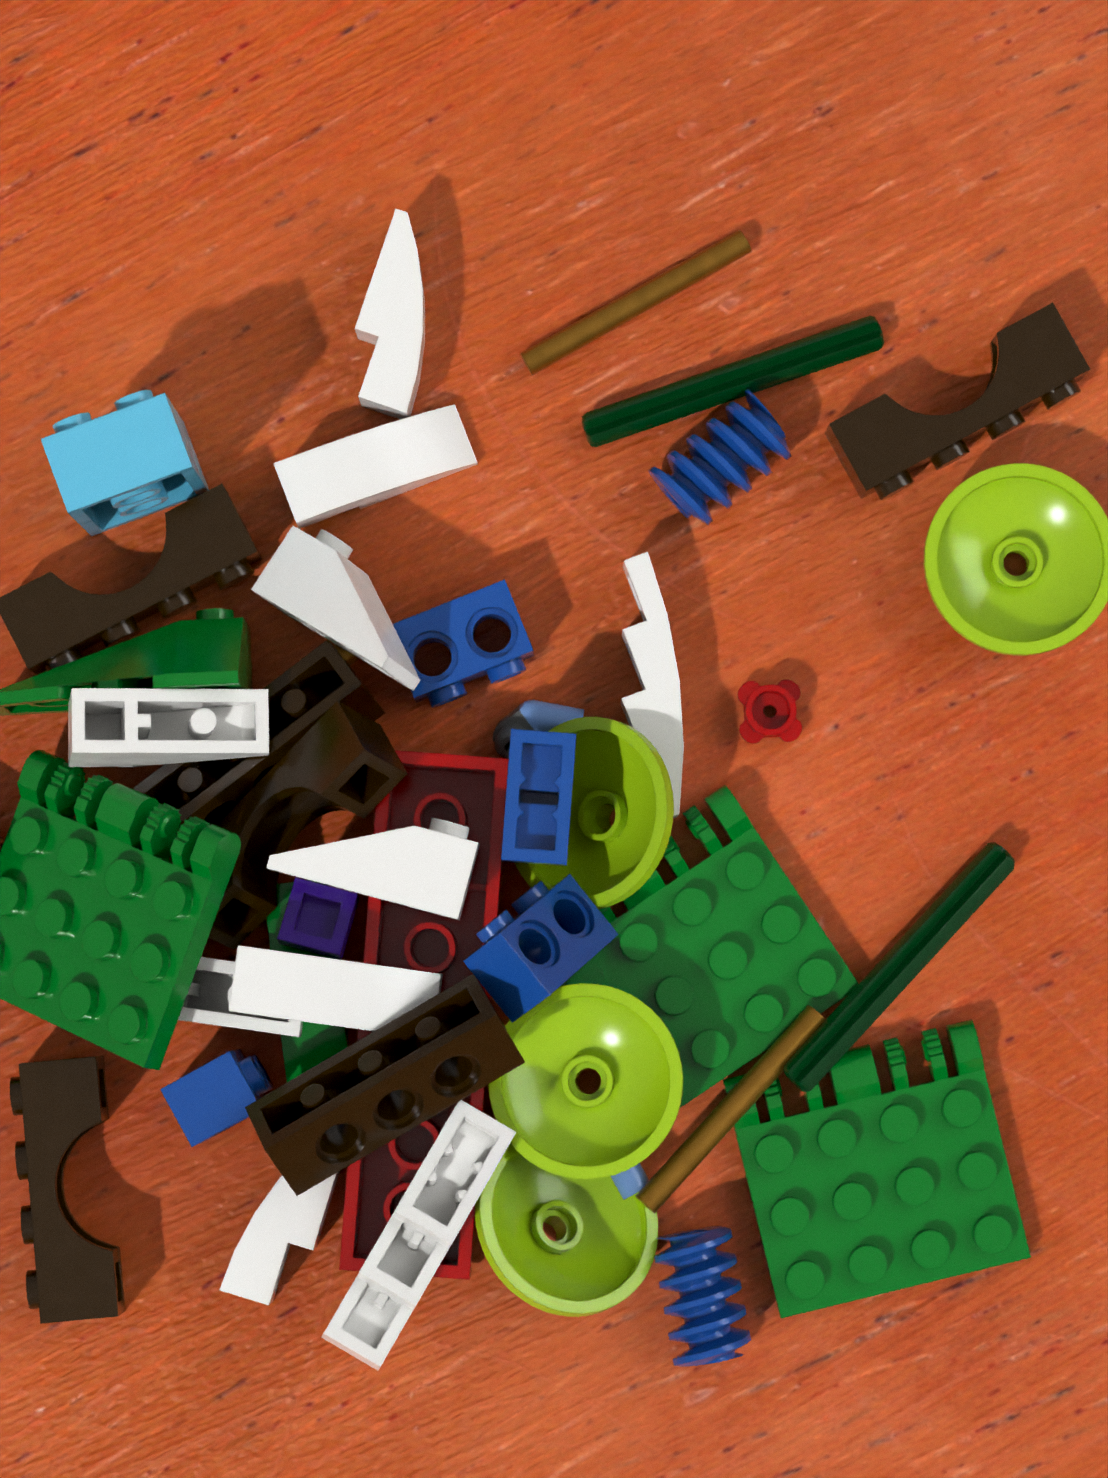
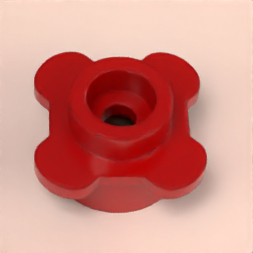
[737,679,802,744]

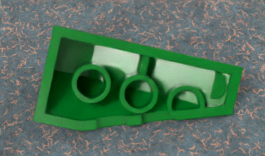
[0,608,252,716]

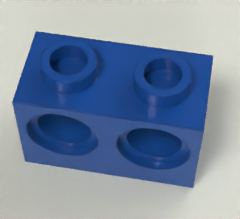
[393,579,534,708]
[501,729,576,866]
[463,874,619,1023]
[160,1049,274,1147]

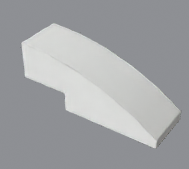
[355,209,425,419]
[273,404,478,529]
[228,945,443,1031]
[219,1171,340,1305]

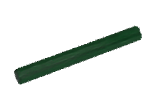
[582,316,884,447]
[784,842,1015,1092]

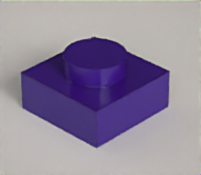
[277,877,359,960]

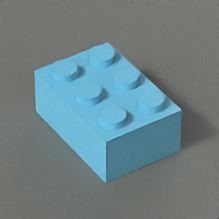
[41,390,209,536]

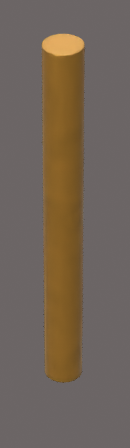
[520,230,752,375]
[636,1005,826,1214]

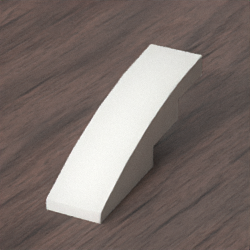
[621,552,684,818]
[321,1100,516,1371]

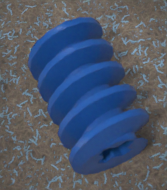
[648,389,791,525]
[654,1226,751,1367]

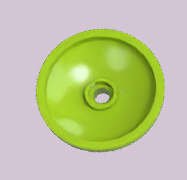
[924,463,1108,656]
[514,716,674,909]
[488,983,683,1179]
[475,1144,658,1317]

